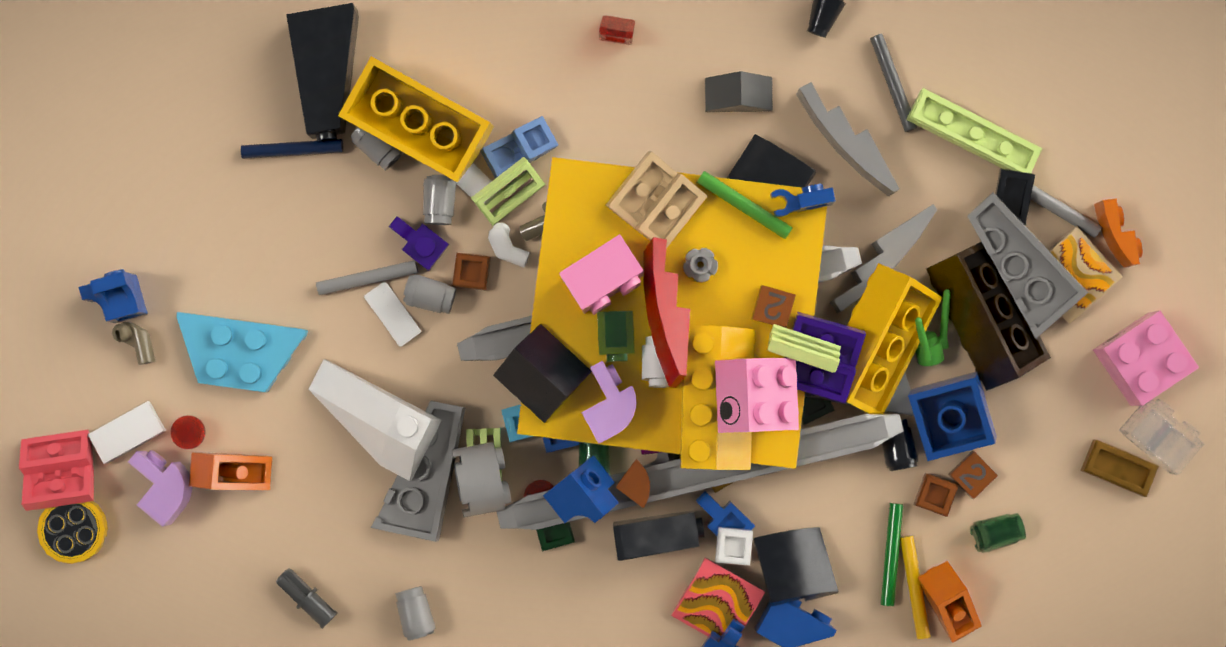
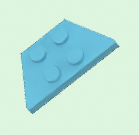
[176,312,308,392]

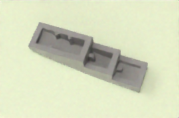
[796,82,899,196]
[830,204,937,313]

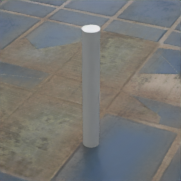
[1031,185,1102,238]
[316,260,418,295]

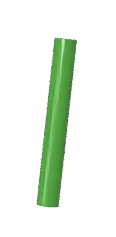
[697,171,793,239]

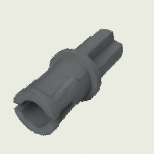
[276,569,338,629]

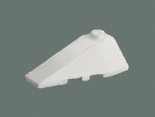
[309,359,442,481]

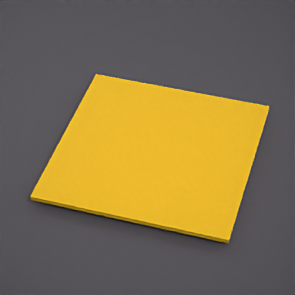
[517,157,827,469]

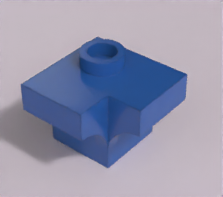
[78,269,148,323]
[543,455,619,523]

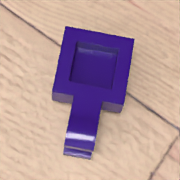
[389,216,449,271]

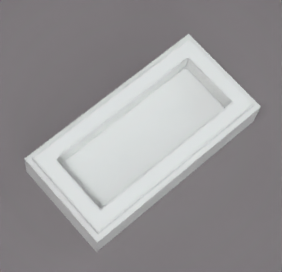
[88,401,166,464]

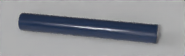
[241,139,343,159]

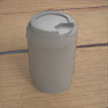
[351,127,404,171]
[423,175,456,225]
[403,274,456,314]
[395,586,435,641]

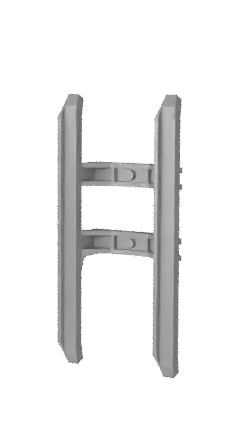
[457,245,904,530]

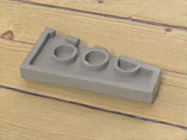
[968,192,1088,338]
[371,401,466,542]

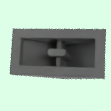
[705,71,773,112]

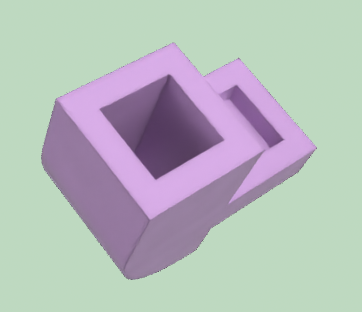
[582,361,636,444]
[128,450,192,527]

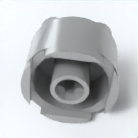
[452,442,511,518]

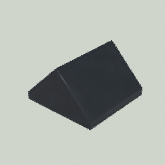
[493,324,592,423]

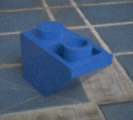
[754,600,837,647]

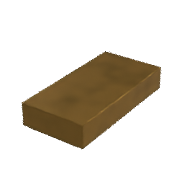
[1080,439,1159,497]

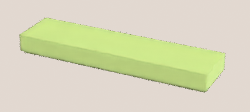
[906,88,1042,173]

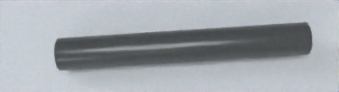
[870,34,918,132]

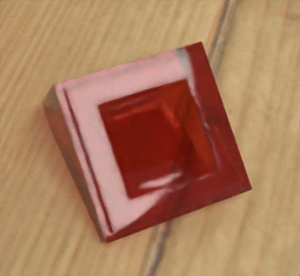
[599,15,635,45]

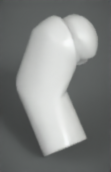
[488,223,530,268]

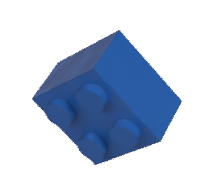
[908,371,997,461]

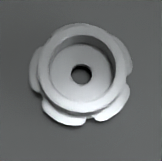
[683,248,718,282]

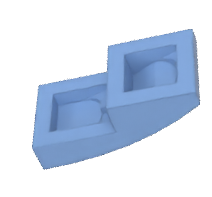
[480,116,558,178]

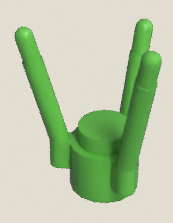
[915,289,950,366]

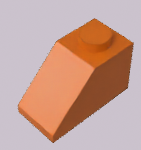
[189,452,272,490]
[918,561,982,643]

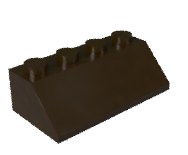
[926,242,1051,391]

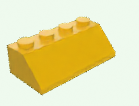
[338,56,494,183]
[846,263,943,414]
[680,325,755,470]

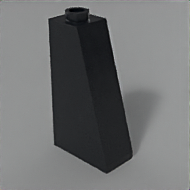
[286,3,359,142]

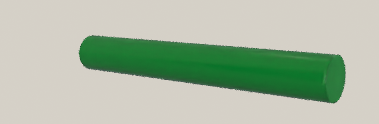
[881,503,903,606]

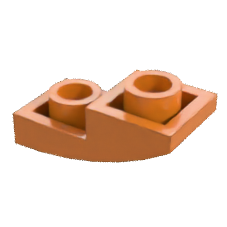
[1094,198,1143,267]

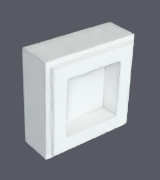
[715,527,753,566]

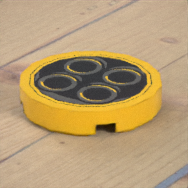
[37,501,108,564]

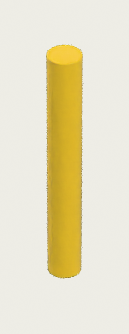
[900,535,930,639]

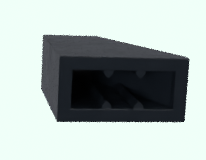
[613,510,705,561]

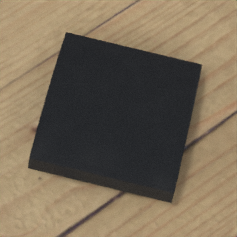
[727,134,816,188]
[754,527,839,606]

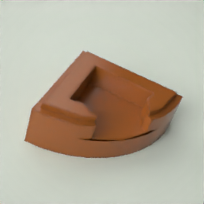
[615,459,650,508]

